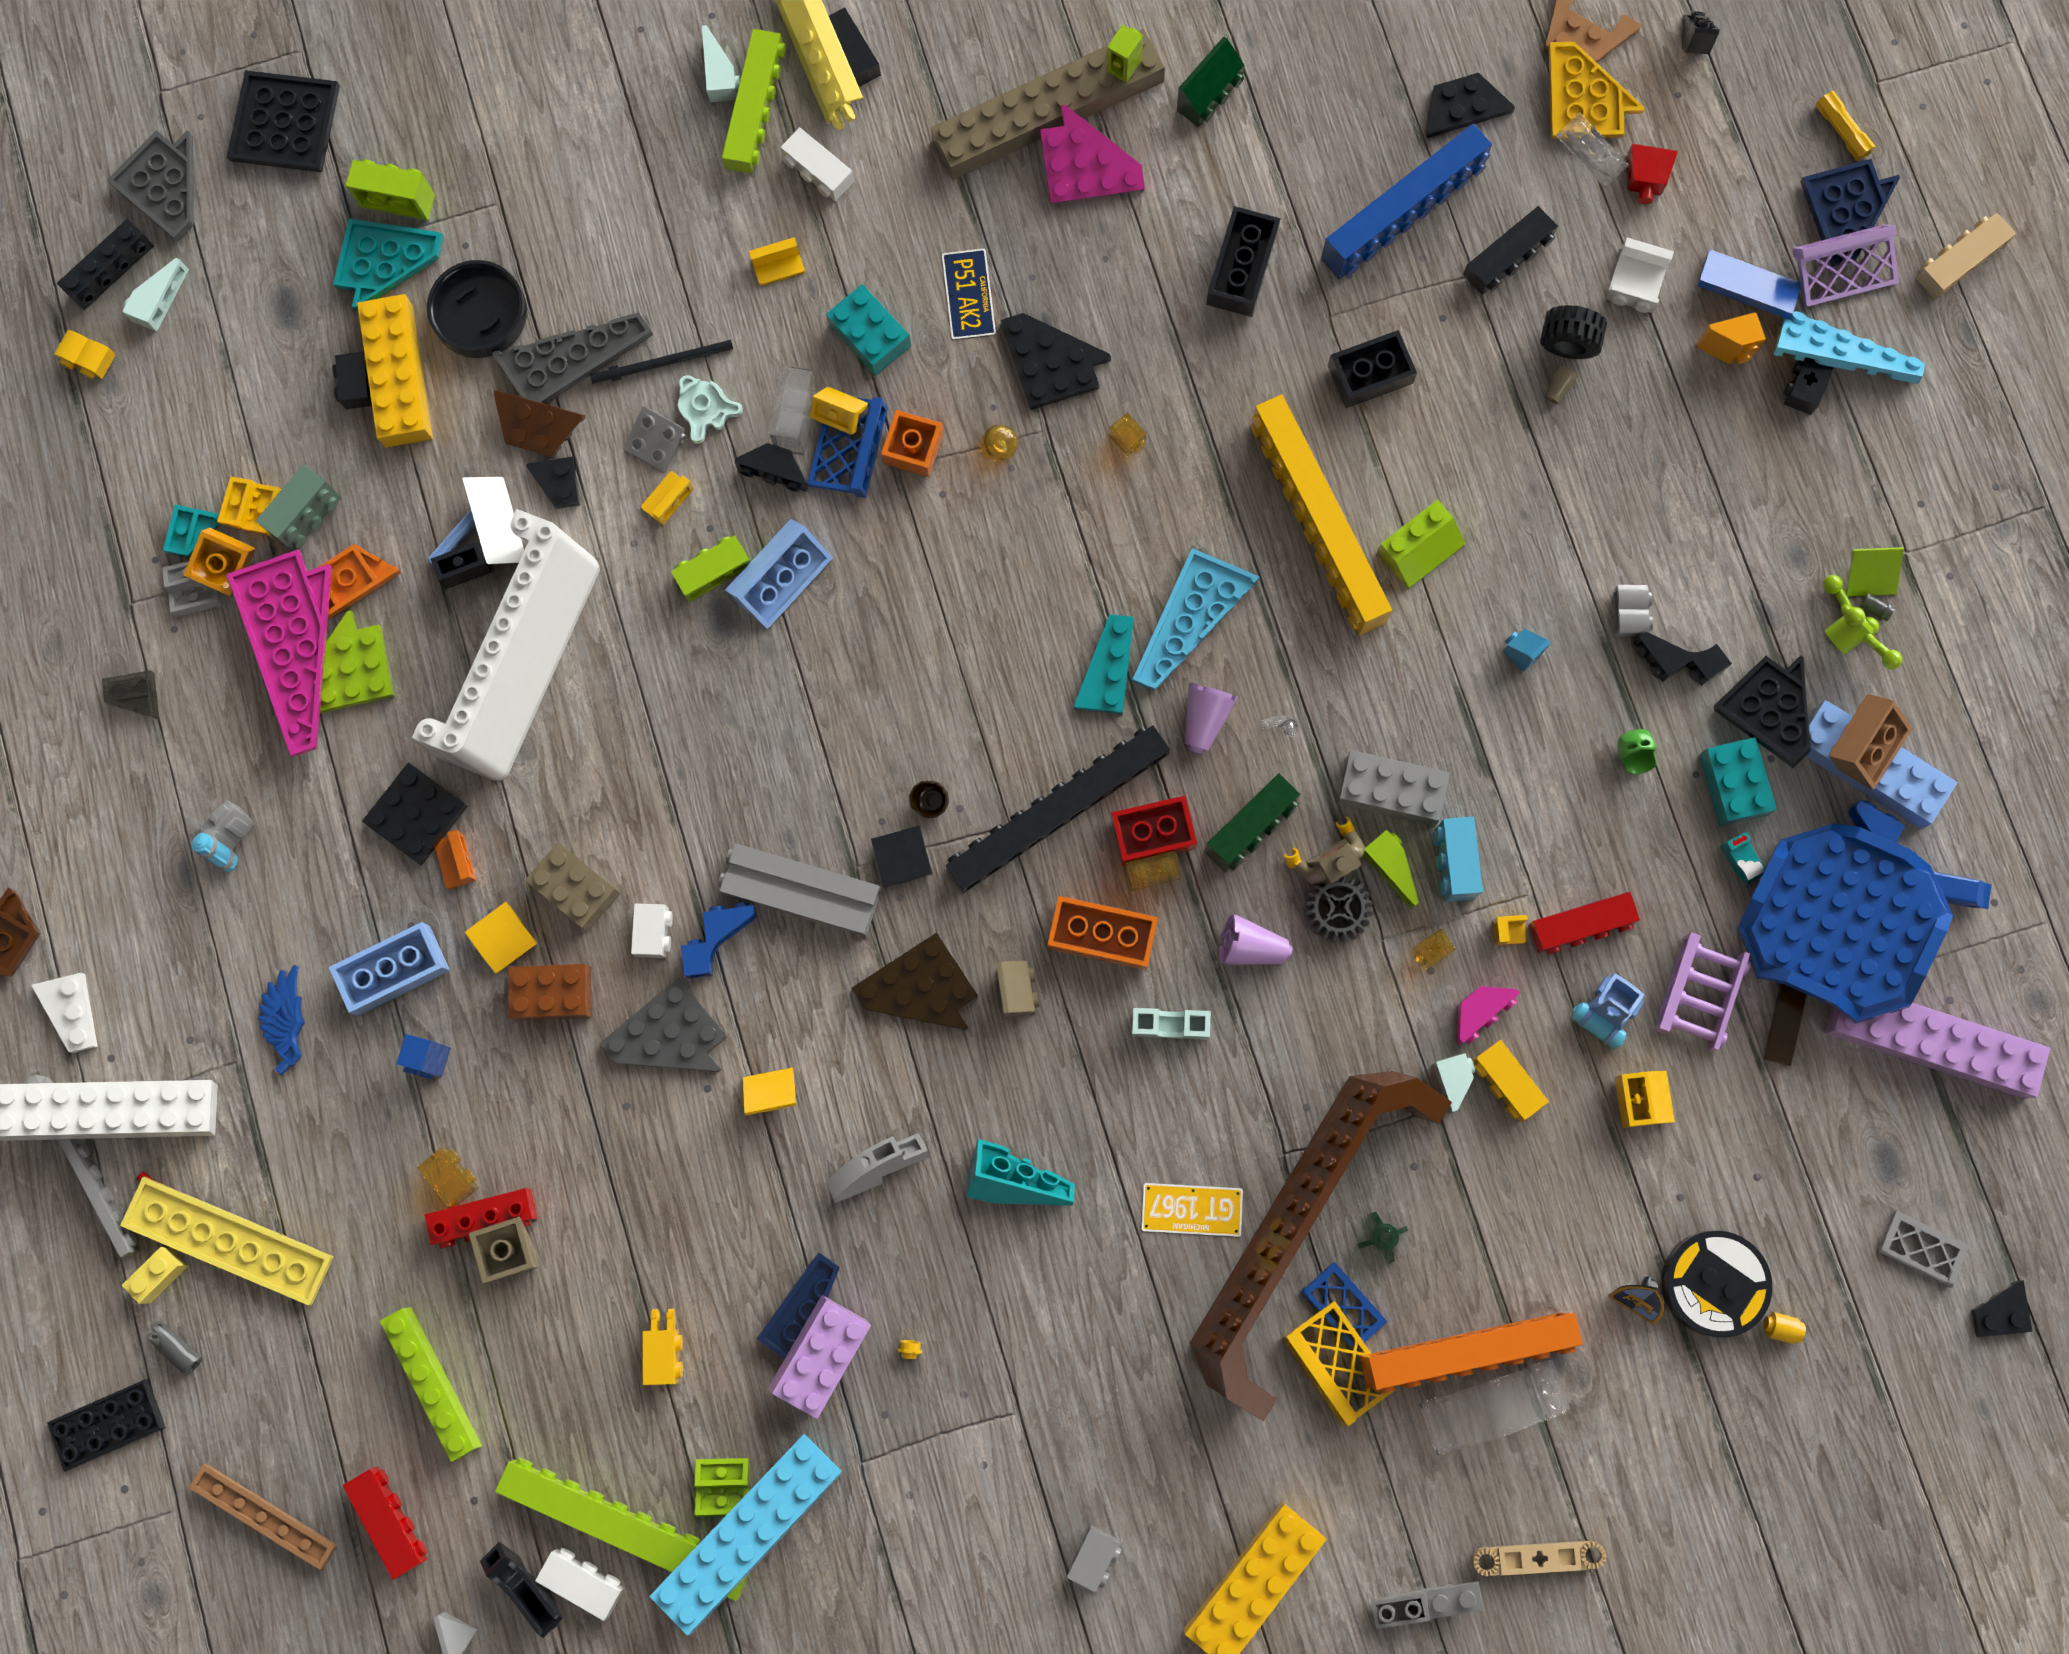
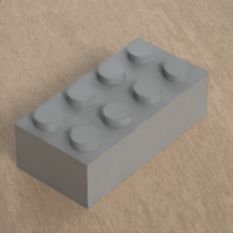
[1337,750,1450,826]

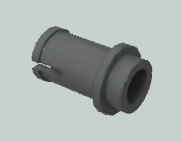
[1860,593,1895,621]

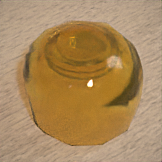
[980,424,1018,462]

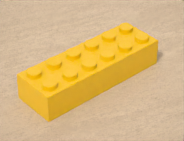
[357,294,433,448]
[1183,1501,1327,1654]

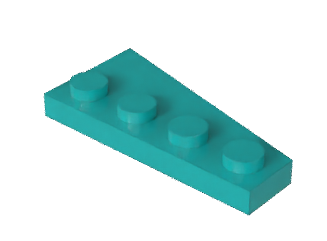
[1073,614,1134,715]

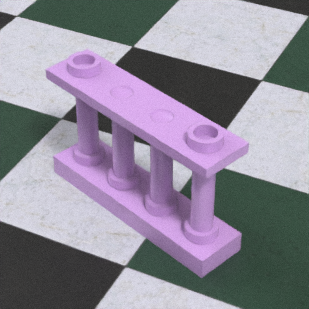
[1653,932,1751,1052]

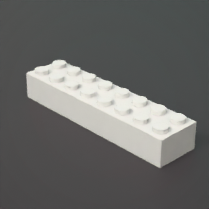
[0,1080,218,1141]

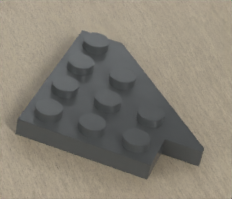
[107,130,194,242]

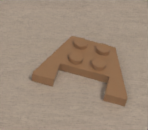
[1544,0,1642,63]

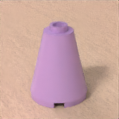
[1184,683,1237,754]
[1219,914,1292,965]

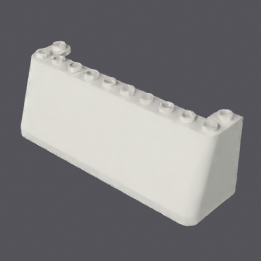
[412,509,600,781]

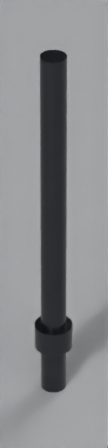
[590,340,733,384]

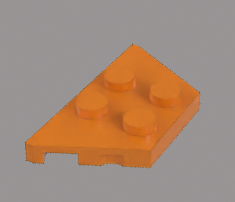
[317,544,401,620]

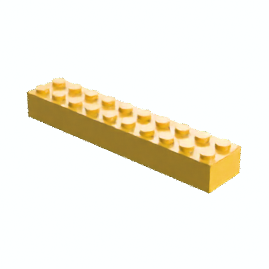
[1250,394,1392,636]

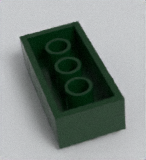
[1204,773,1301,873]

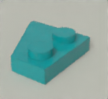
[163,504,220,558]

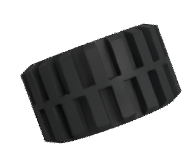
[1540,305,1607,359]

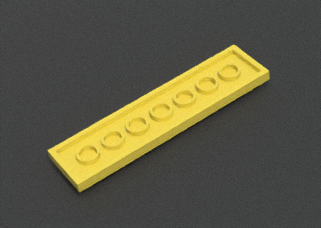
[120,1177,334,1306]

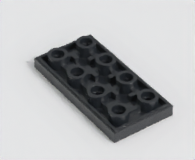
[47,1379,166,1472]

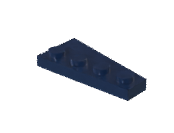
[757,1251,840,1359]

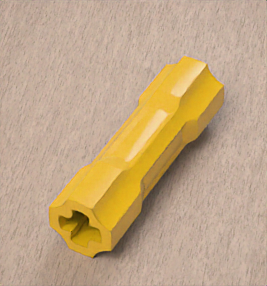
[1815,91,1876,161]

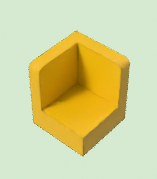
[1493,915,1528,946]

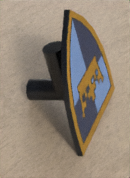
[1608,1276,1665,1325]

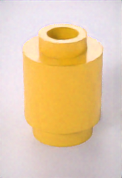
[1762,1312,1806,1344]

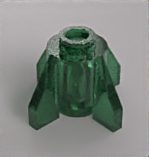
[1357,1212,1408,1263]

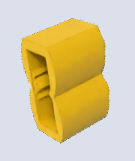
[54,330,116,379]

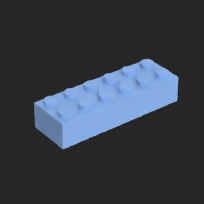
[1806,700,1958,829]

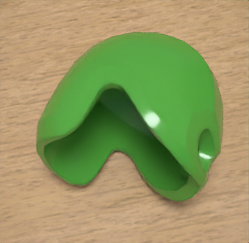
[1617,729,1657,775]

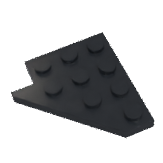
[1001,313,1111,410]
[1714,655,1811,768]

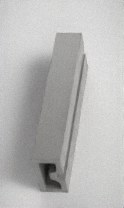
[718,843,882,937]

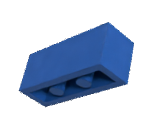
[396,1034,451,1080]

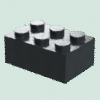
[1328,330,1417,408]

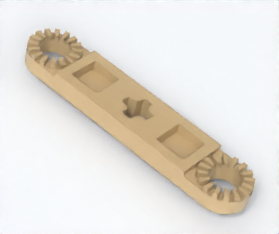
[1472,1540,1607,1576]

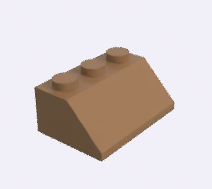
[1829,694,1912,790]

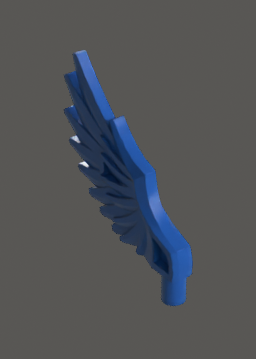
[258,965,305,1075]

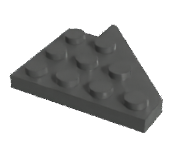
[599,978,728,1072]

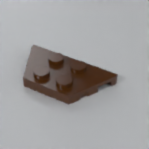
[494,390,586,457]
[0,888,41,977]

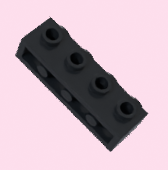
[1463,206,1558,295]
[56,218,154,310]

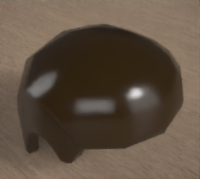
[909,780,949,818]

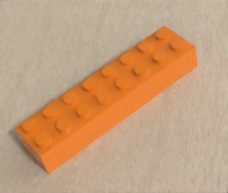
[1360,1312,1583,1394]

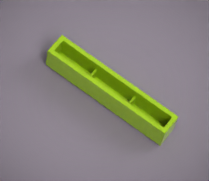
[722,29,786,174]
[380,1307,482,1462]

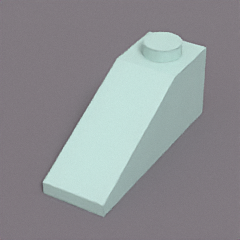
[702,25,741,102]
[122,258,189,332]

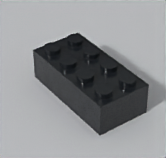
[1206,206,1281,317]

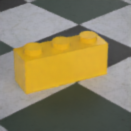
[1472,1040,1549,1122]

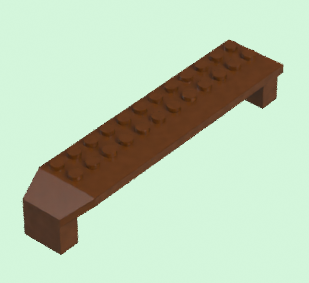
[1190,1071,1452,1422]

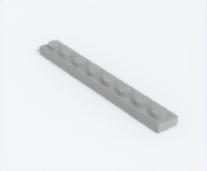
[26,1075,139,1257]

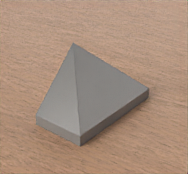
[433,1612,478,1654]

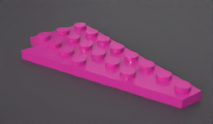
[227,549,332,757]

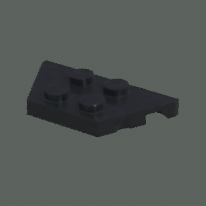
[1426,72,1515,138]

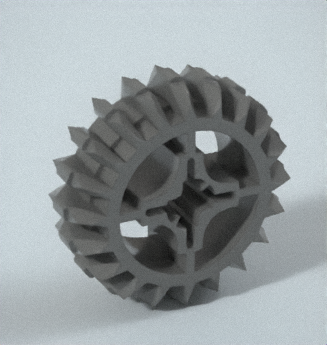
[1304,876,1373,943]

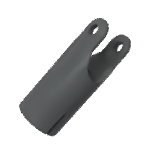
[148,1321,203,1376]

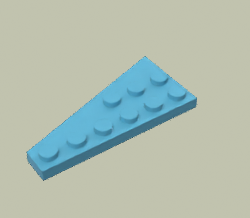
[1773,311,1925,384]
[1132,548,1260,691]

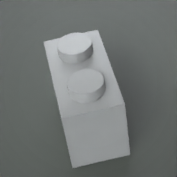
[1067,1525,1121,1593]

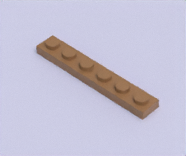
[188,1463,337,1570]

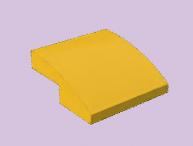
[217,476,282,536]
[465,901,537,974]

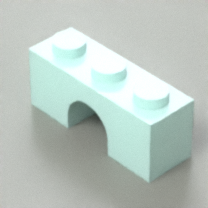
[1132,1008,1211,1040]

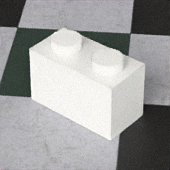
[631,904,673,958]

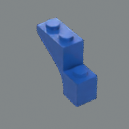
[1848,800,1905,842]
[681,902,757,979]

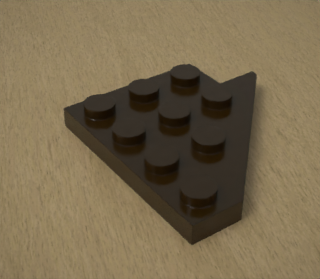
[852,932,978,1031]

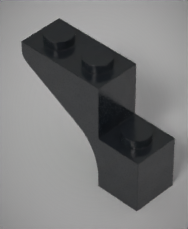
[1633,632,1732,686]
[480,1542,563,1638]

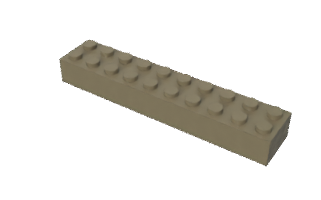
[930,28,1165,180]

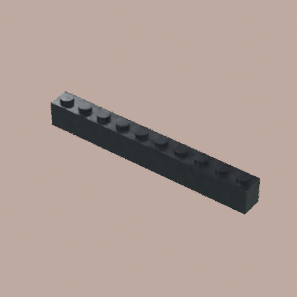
[945,725,1170,894]

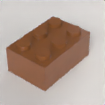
[509,964,592,1021]

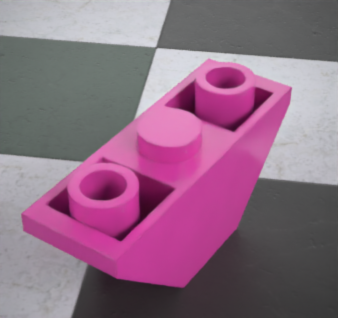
[1456,986,1520,1045]

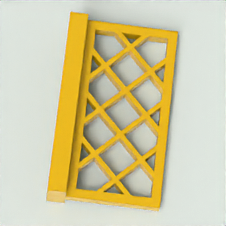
[1282,1301,1394,1427]

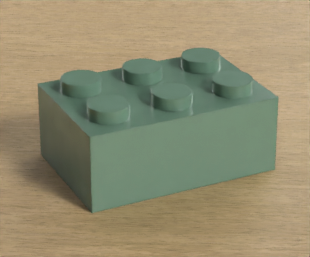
[255,464,341,551]

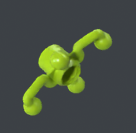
[1822,575,1902,670]

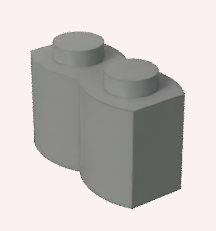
[1613,585,1653,638]

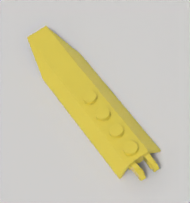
[775,0,863,131]

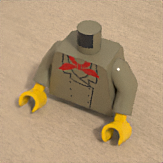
[1284,816,1365,884]

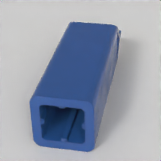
[1934,872,1992,909]

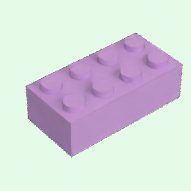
[768,1295,871,1419]

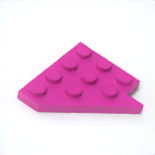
[1040,104,1145,204]

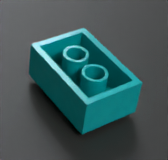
[826,284,912,376]
[1699,737,1777,827]

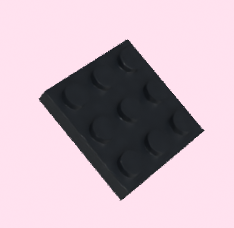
[362,762,468,866]

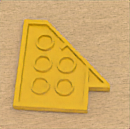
[1548,42,1644,139]

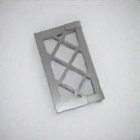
[1878,1211,1969,1288]

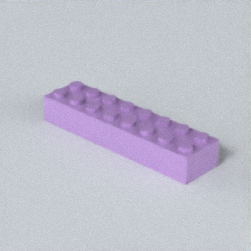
[1825,1003,2050,1099]

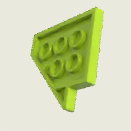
[320,610,395,714]

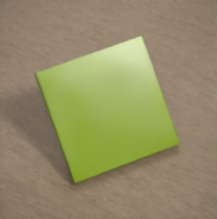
[1846,547,1904,596]

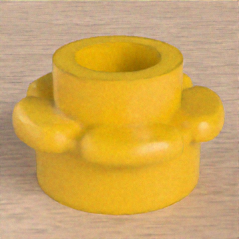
[897,1340,922,1359]

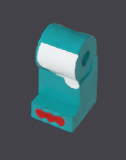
[1720,832,1765,885]

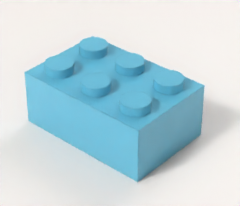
[1433,816,1483,902]

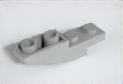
[826,1133,929,1203]
[1371,1581,1484,1629]

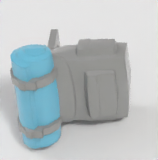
[188,800,255,872]

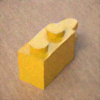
[643,1309,683,1385]

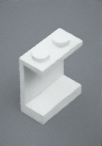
[1606,237,1674,313]

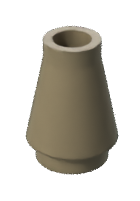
[1545,366,1577,404]

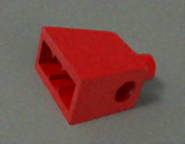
[1626,144,1678,204]

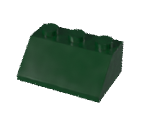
[1177,36,1245,127]

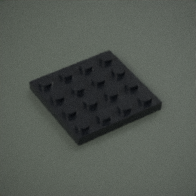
[227,70,340,172]

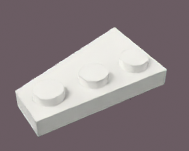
[31,973,98,1053]

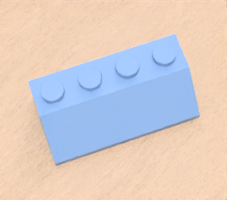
[725,519,833,629]

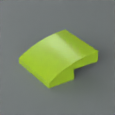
[694,1458,750,1517]

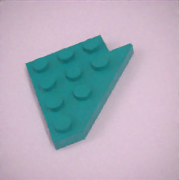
[333,218,444,311]

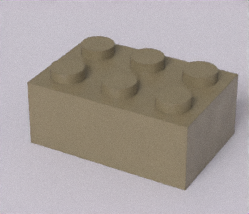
[525,842,621,932]

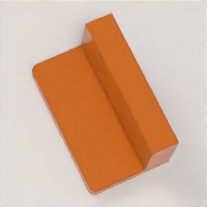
[435,830,476,889]

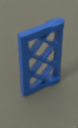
[1301,1262,1388,1351]

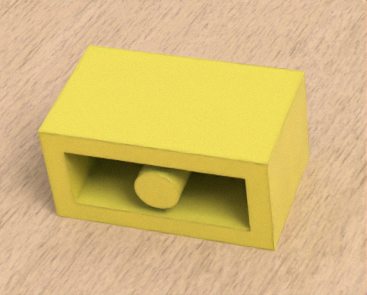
[122,1247,189,1304]

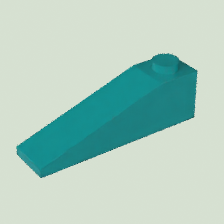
[966,1139,1075,1206]

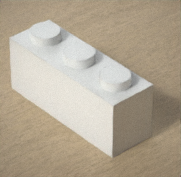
[780,127,855,202]
[535,1548,625,1621]

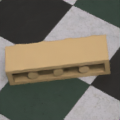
[1916,213,2016,300]

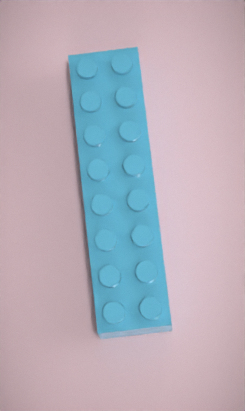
[649,1434,842,1637]

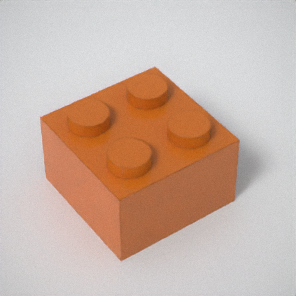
[881,410,944,477]

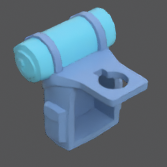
[1571,973,1645,1050]

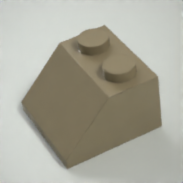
[996,961,1039,1019]
[469,1217,540,1284]

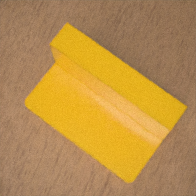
[749,237,805,286]
[810,387,868,435]
[641,471,694,525]

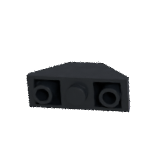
[1682,11,1720,55]
[735,443,808,492]

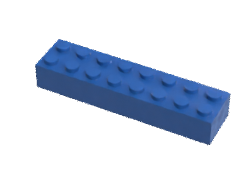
[1321,123,1492,280]

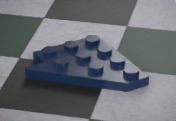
[1800,159,1900,267]

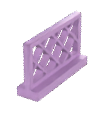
[1792,224,1899,307]

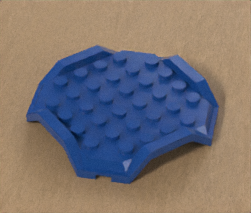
[1737,823,1953,1024]

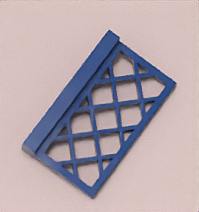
[807,397,888,498]

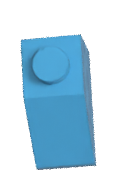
[1503,629,1551,672]

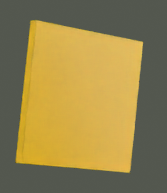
[743,1067,796,1116]

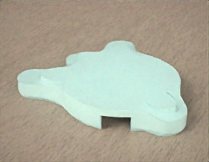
[677,375,743,444]

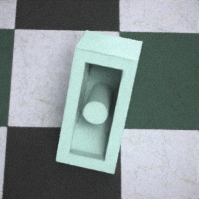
[1432,1053,1475,1113]

